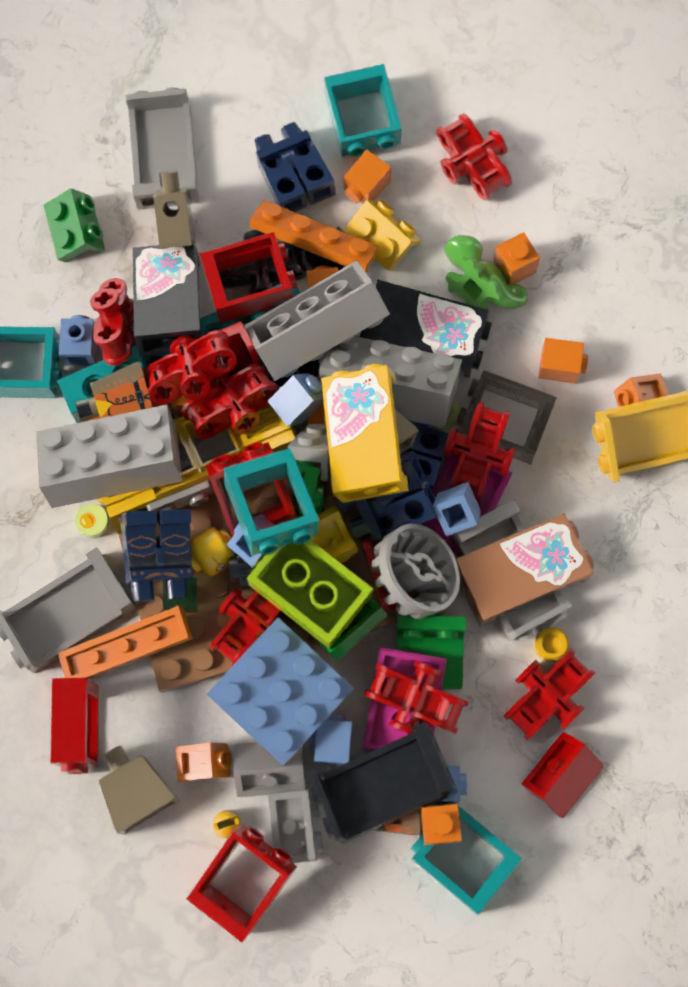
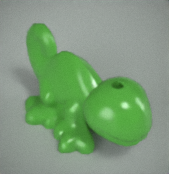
[444,235,528,314]

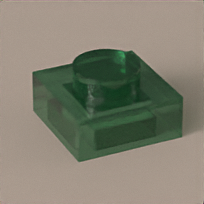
[162,577,198,613]

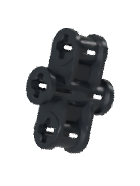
[219,230,307,295]

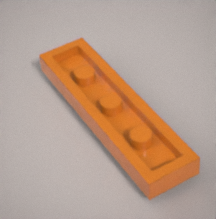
[249,200,379,272]
[58,606,193,679]

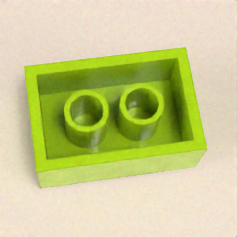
[247,540,373,649]

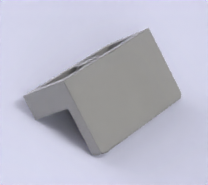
[233,742,305,797]

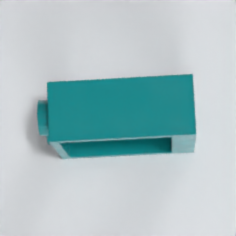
[324,64,402,157]
[0,326,62,398]
[224,448,319,556]
[410,805,522,915]

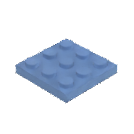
[206,618,354,766]

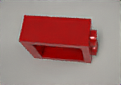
[199,232,298,324]
[205,442,297,537]
[50,677,99,775]
[186,824,298,943]

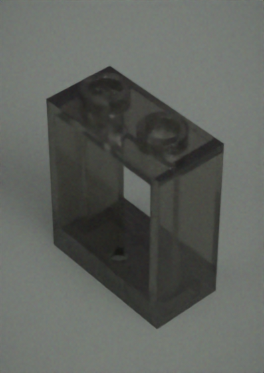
[455,370,557,465]

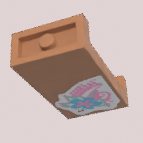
[456,513,594,626]

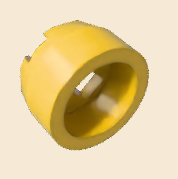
[213,810,241,839]

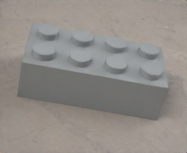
[244,260,390,381]
[319,335,462,428]
[37,405,183,508]

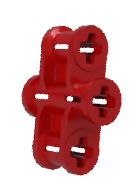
[436,113,512,201]
[90,278,137,366]
[144,330,237,405]
[181,363,280,440]
[443,401,516,502]
[210,588,284,666]
[503,649,596,741]
[364,660,469,734]

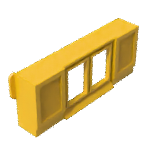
[97,392,297,534]

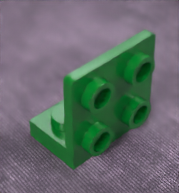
[396,614,466,690]

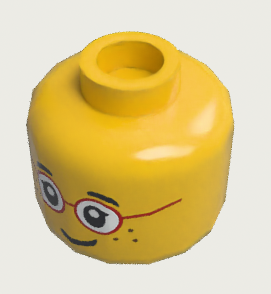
[190,527,235,577]

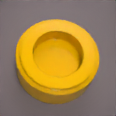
[534,627,569,662]

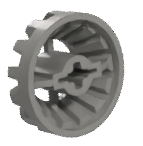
[372,524,460,619]

